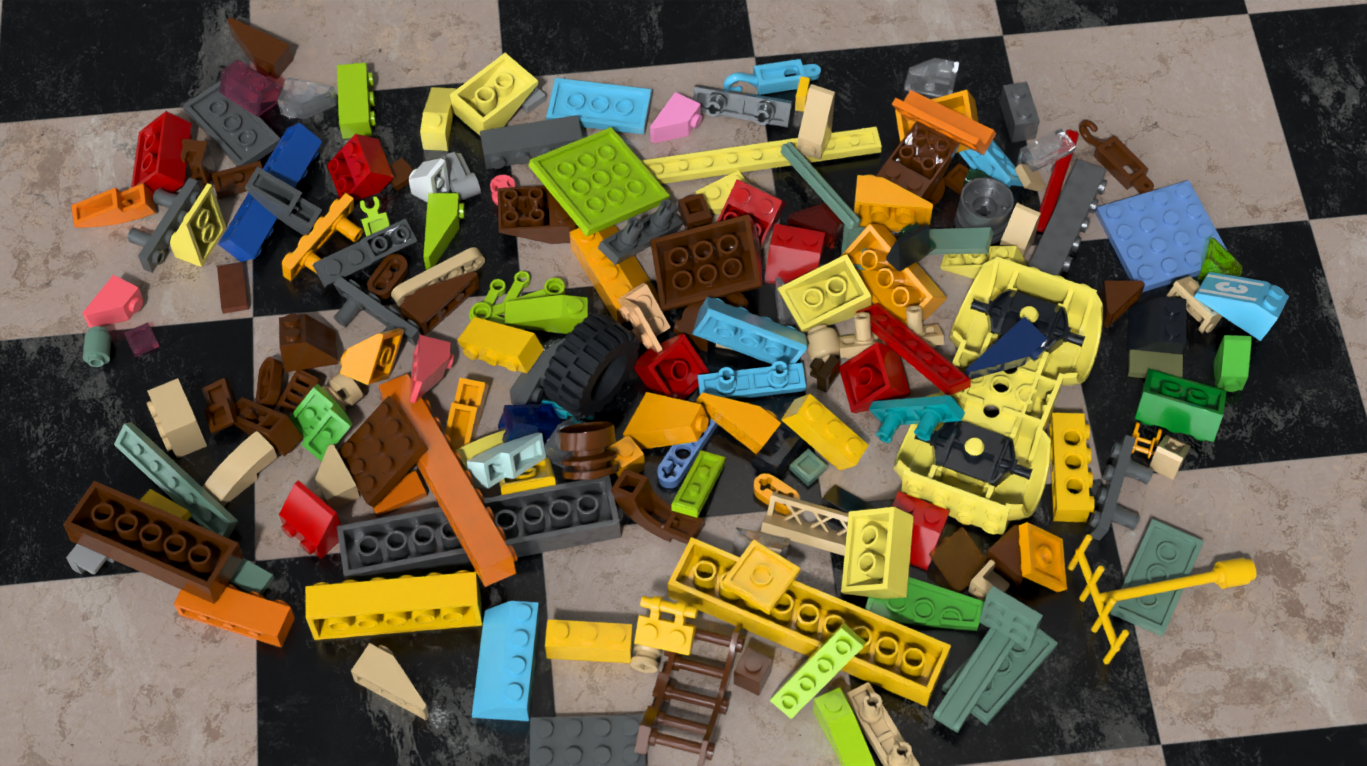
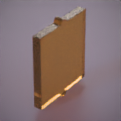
[929,527,988,593]

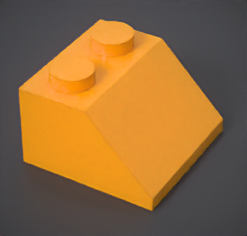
[340,328,404,385]

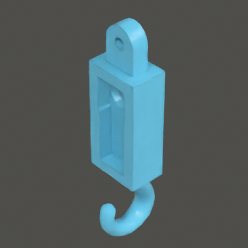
[723,59,821,95]

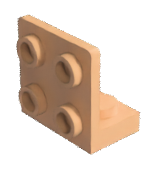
[618,282,671,352]

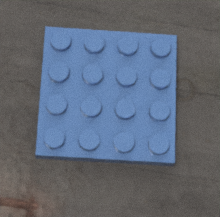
[1095,180,1233,292]

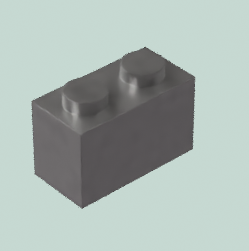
[1000,82,1040,142]

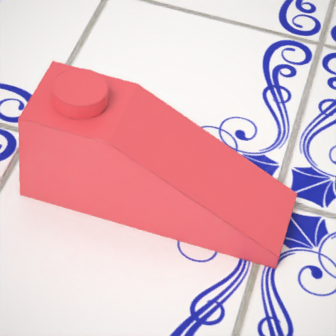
[409,335,454,403]

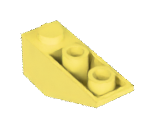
[940,246,1027,279]

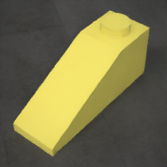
[420,87,456,151]

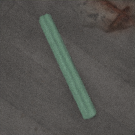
[781,142,861,230]

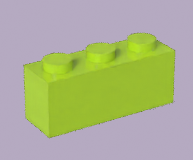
[337,62,376,139]

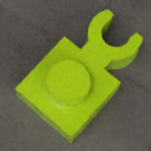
[360,197,391,237]

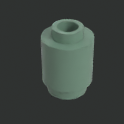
[83,326,111,367]

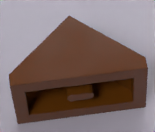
[1100,281,1145,329]
[985,525,1023,587]

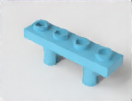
[697,361,806,400]

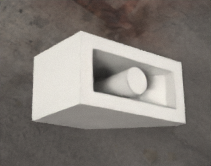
[409,158,450,202]

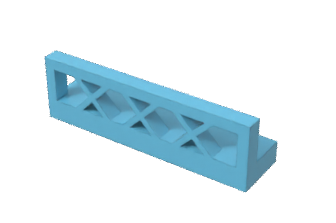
[959,140,1023,188]

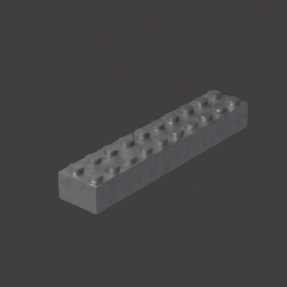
[337,475,621,582]

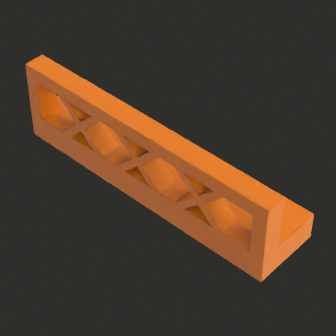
[892,90,997,155]

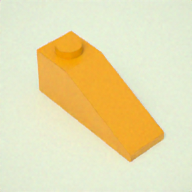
[695,392,781,454]

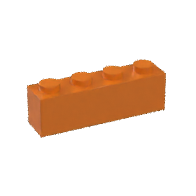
[174,584,295,648]

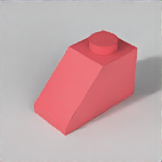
[82,275,144,328]

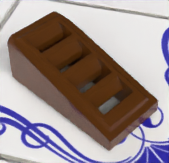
[274,370,322,418]

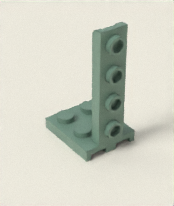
[933,586,1043,733]

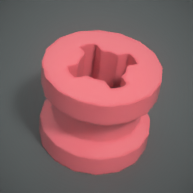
[490,175,515,205]

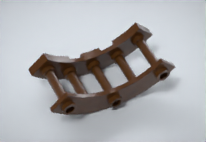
[634,614,745,766]

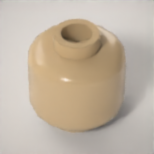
[806,325,840,363]

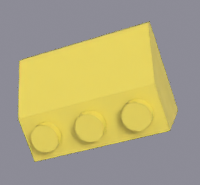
[841,507,914,599]

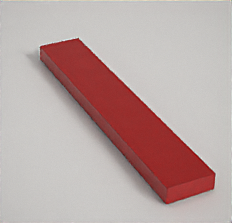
[856,303,971,396]

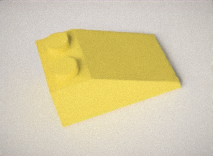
[450,53,538,135]
[170,183,226,267]
[777,254,871,332]

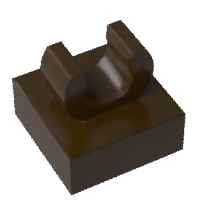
[810,355,840,393]

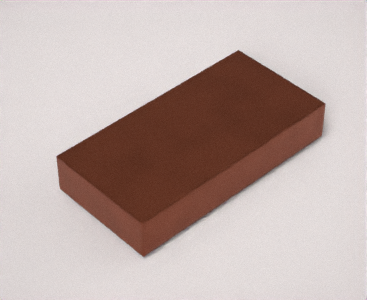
[217,262,249,314]

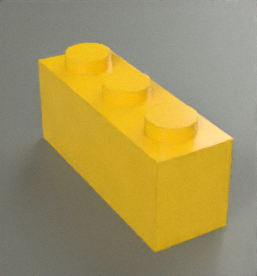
[457,317,544,374]
[781,394,869,471]
[545,619,633,663]

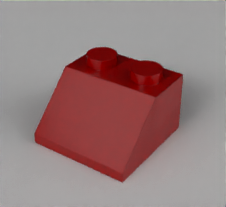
[764,224,825,286]
[840,342,911,413]
[279,480,341,559]
[891,491,950,571]

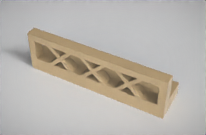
[760,492,849,556]

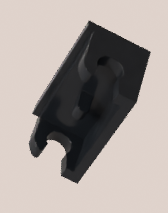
[752,421,806,478]

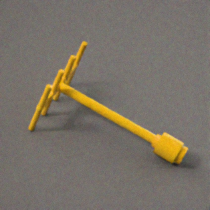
[1068,534,1256,664]

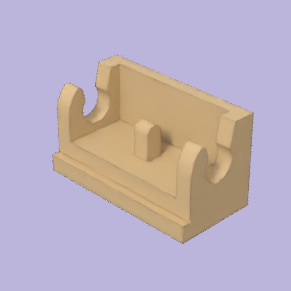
[1166,276,1223,333]

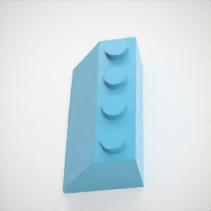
[692,297,807,365]
[472,601,541,721]

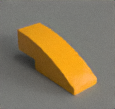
[445,378,489,453]

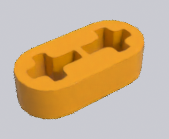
[753,473,800,515]

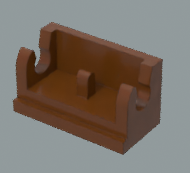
[181,139,217,189]

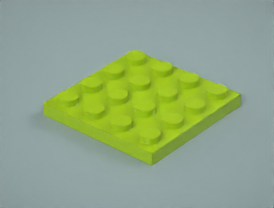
[529,127,670,236]

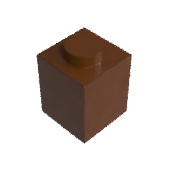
[734,648,772,696]

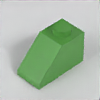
[1213,335,1252,392]

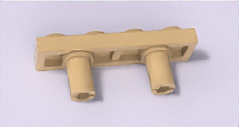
[838,306,944,359]
[844,682,920,766]

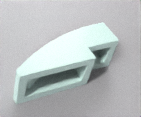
[467,433,546,488]

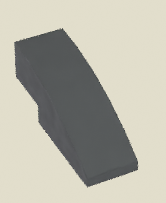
[245,166,322,235]

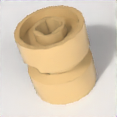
[322,372,363,412]

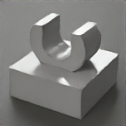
[520,86,546,114]

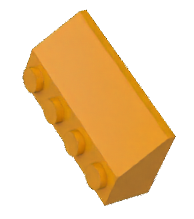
[839,224,947,326]
[569,225,660,324]

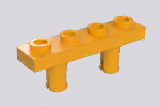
[282,193,363,281]

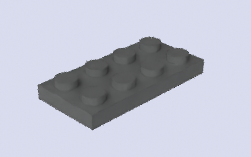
[183,79,280,167]
[530,715,646,766]

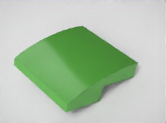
[289,383,353,462]

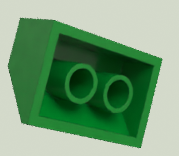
[1135,368,1227,442]

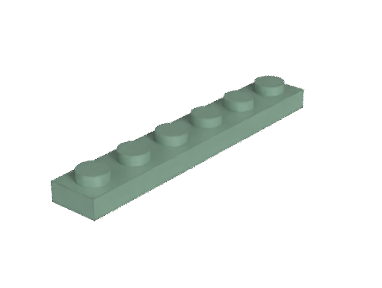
[114,422,238,539]

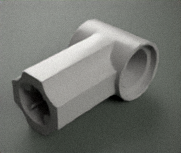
[443,152,481,201]

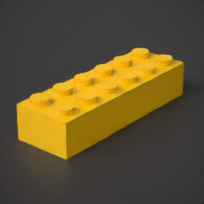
[306,570,482,640]

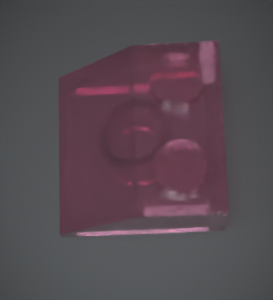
[219,59,289,117]

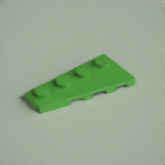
[865,577,985,631]

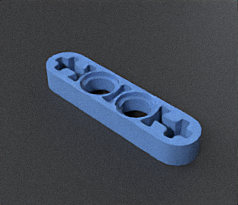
[657,417,718,488]

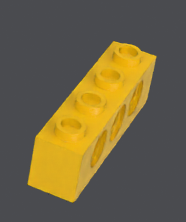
[1049,413,1094,522]

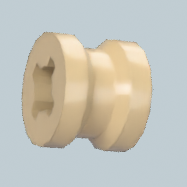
[630,644,662,673]

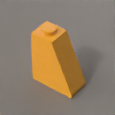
[623,392,709,450]

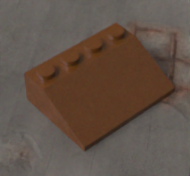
[650,214,762,312]

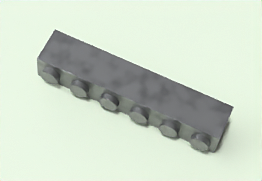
[1028,159,1108,278]

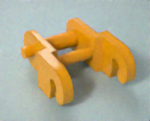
[1132,422,1162,459]

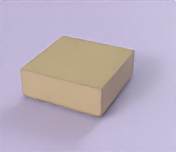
[1015,163,1046,192]

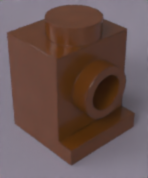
[678,193,712,230]

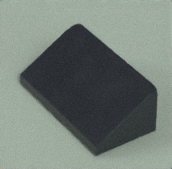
[886,224,929,272]
[821,485,878,514]

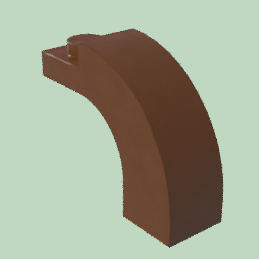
[611,468,705,544]

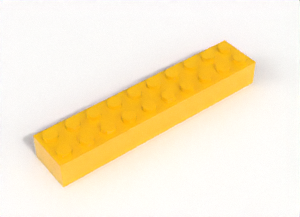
[668,537,951,707]

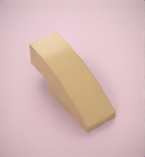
[202,431,277,507]

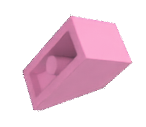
[650,92,703,143]

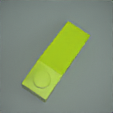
[424,193,465,270]
[504,295,588,334]
[813,687,876,766]

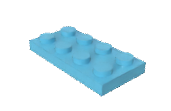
[546,78,652,134]

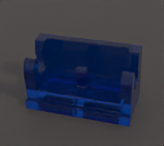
[498,404,561,444]

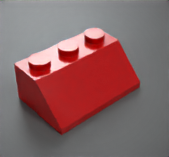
[131,111,192,193]

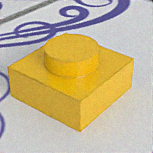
[795,76,810,112]

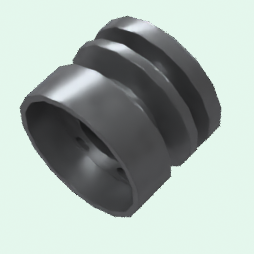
[954,177,1014,245]

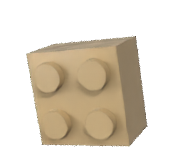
[147,378,207,458]

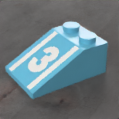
[1194,272,1289,341]

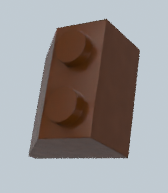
[279,313,338,372]

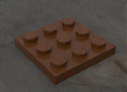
[337,395,428,508]

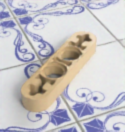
[391,247,485,307]

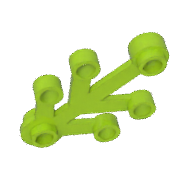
[469,271,565,330]

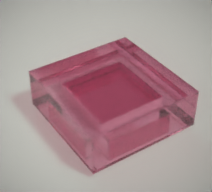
[124,322,160,357]

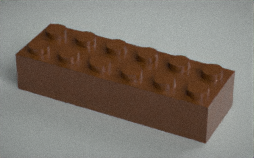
[63,481,243,604]

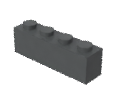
[480,115,583,169]

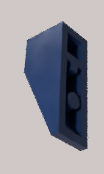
[965,316,1048,379]

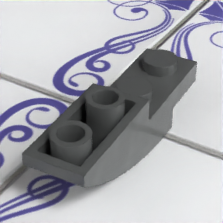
[313,219,417,288]
[507,339,565,429]

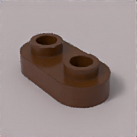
[367,254,408,300]
[256,357,284,408]

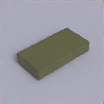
[1128,349,1183,378]

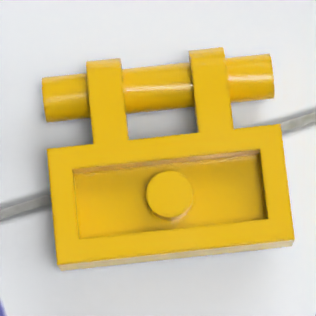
[634,595,698,655]

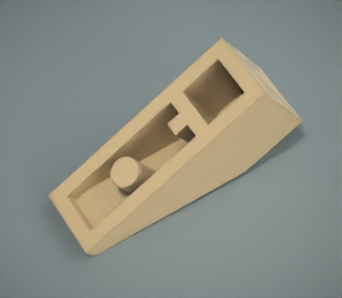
[797,84,835,160]
[351,643,429,720]

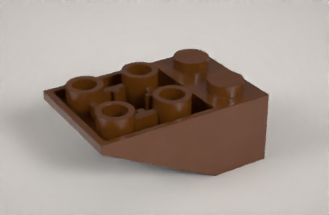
[876,121,960,201]
[497,185,576,244]

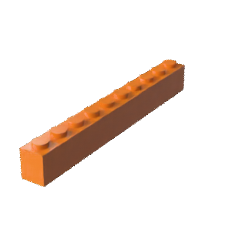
[378,374,517,587]

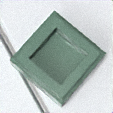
[789,448,828,486]

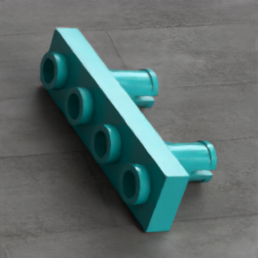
[868,395,965,443]

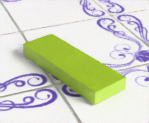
[671,450,726,518]

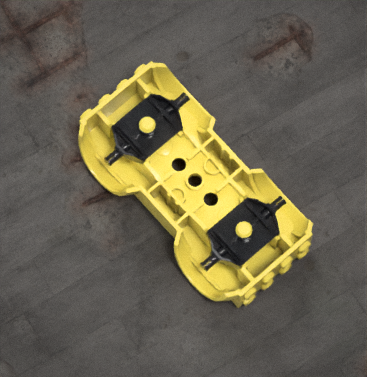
[893,256,1103,536]

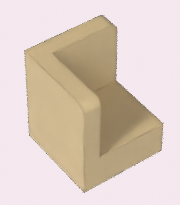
[968,559,1010,601]

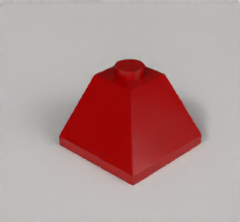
[634,333,711,400]

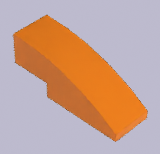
[71,183,156,228]

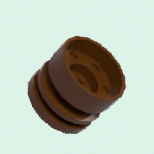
[557,421,619,480]

